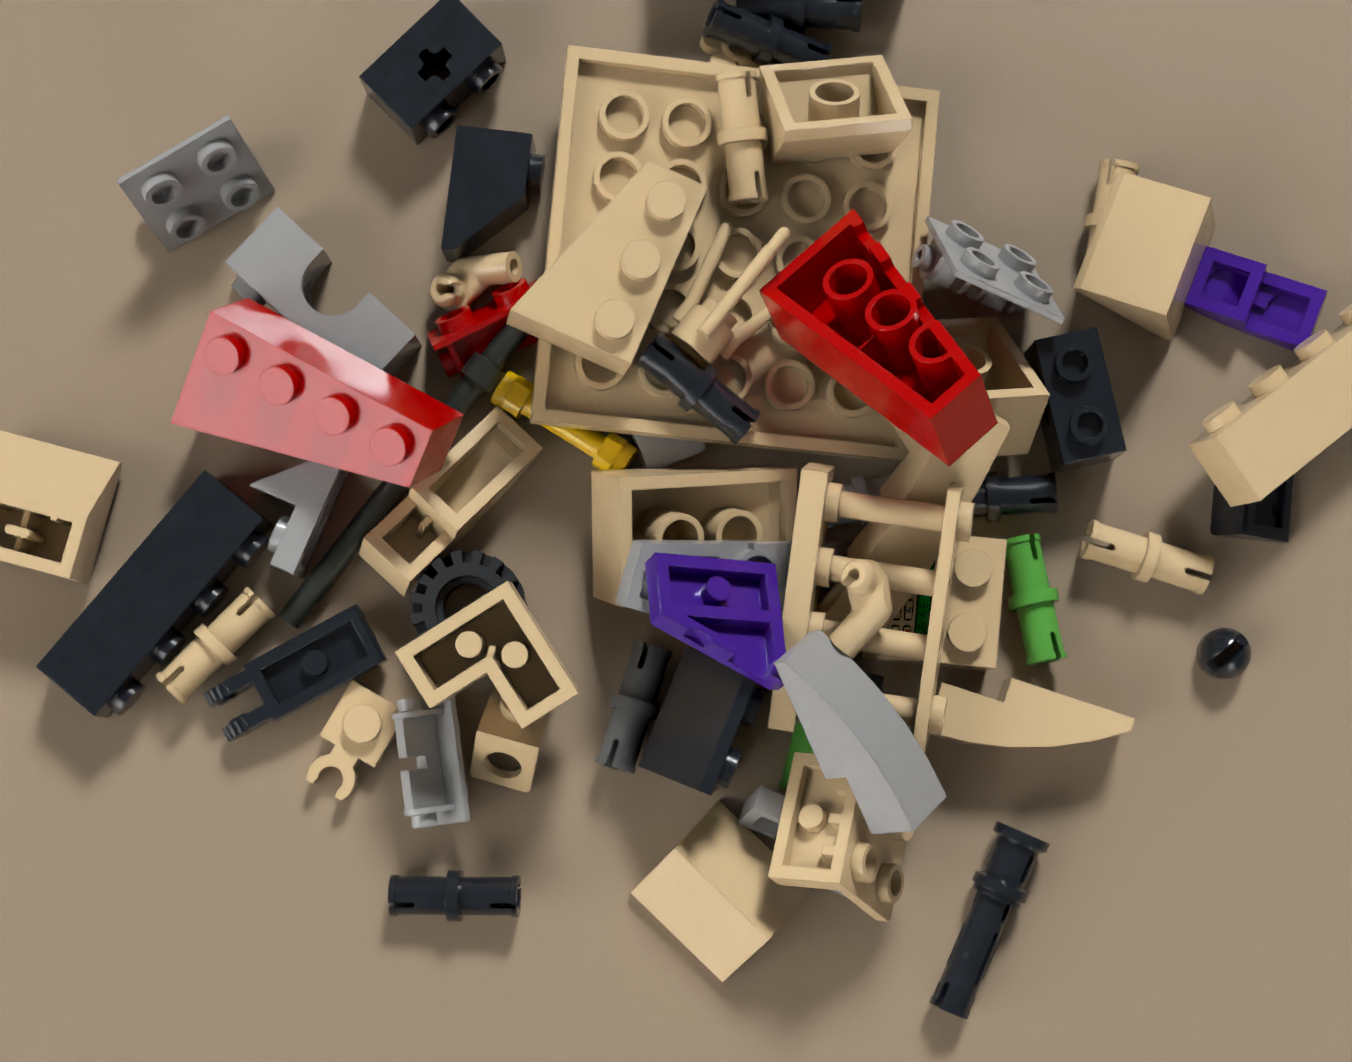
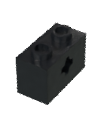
[359,0,506,145]
[1024,327,1127,473]

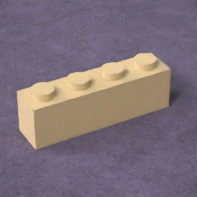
[1188,304,1352,507]

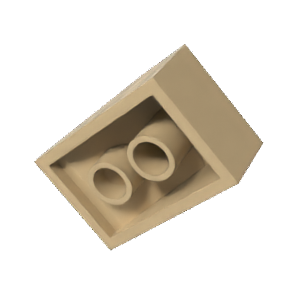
[591,467,797,608]

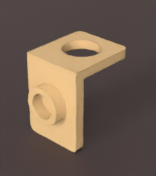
[470,685,553,792]

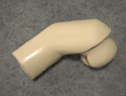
[429,251,523,311]
[829,559,893,658]

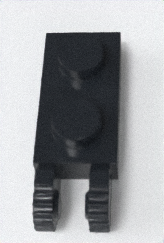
[204,604,389,742]

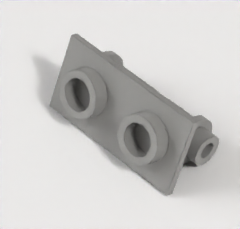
[392,695,470,829]

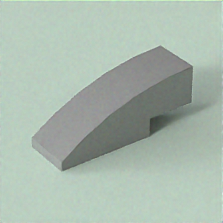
[774,630,947,835]

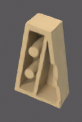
[506,160,708,376]

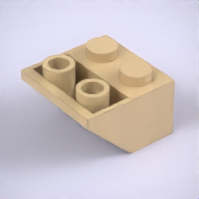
[0,430,123,585]

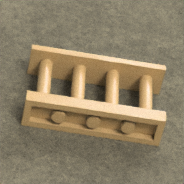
[768,462,975,753]

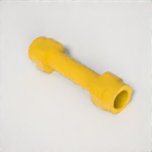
[490,370,638,470]

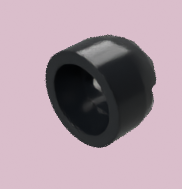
[1196,628,1251,679]

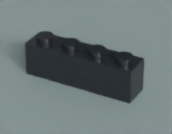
[36,470,273,718]

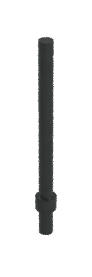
[279,323,529,629]

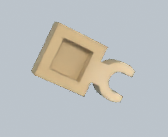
[306,680,398,801]

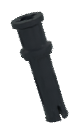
[929,821,1050,1019]

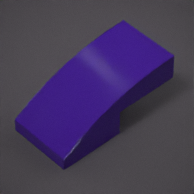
[1185,246,1327,350]

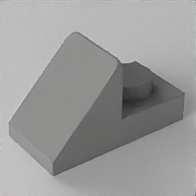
[250,461,350,579]

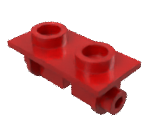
[427,278,538,378]

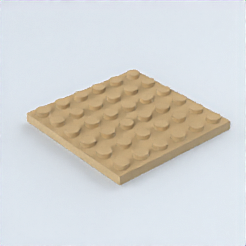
[530,45,940,463]

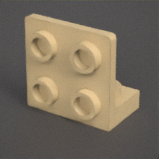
[768,752,914,922]

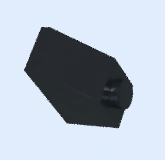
[441,125,545,262]

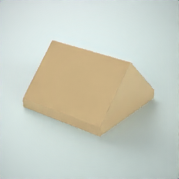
[759,55,912,164]
[1073,172,1216,340]
[630,800,811,982]

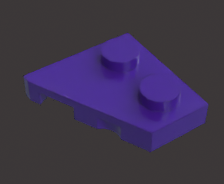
[645,552,786,690]

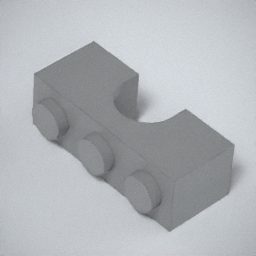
[225,207,422,376]

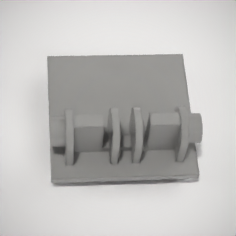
[116,115,275,253]
[912,216,1065,324]

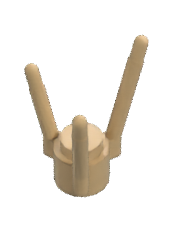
[670,222,790,365]

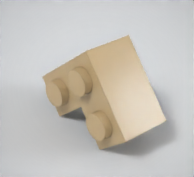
[395,581,581,729]

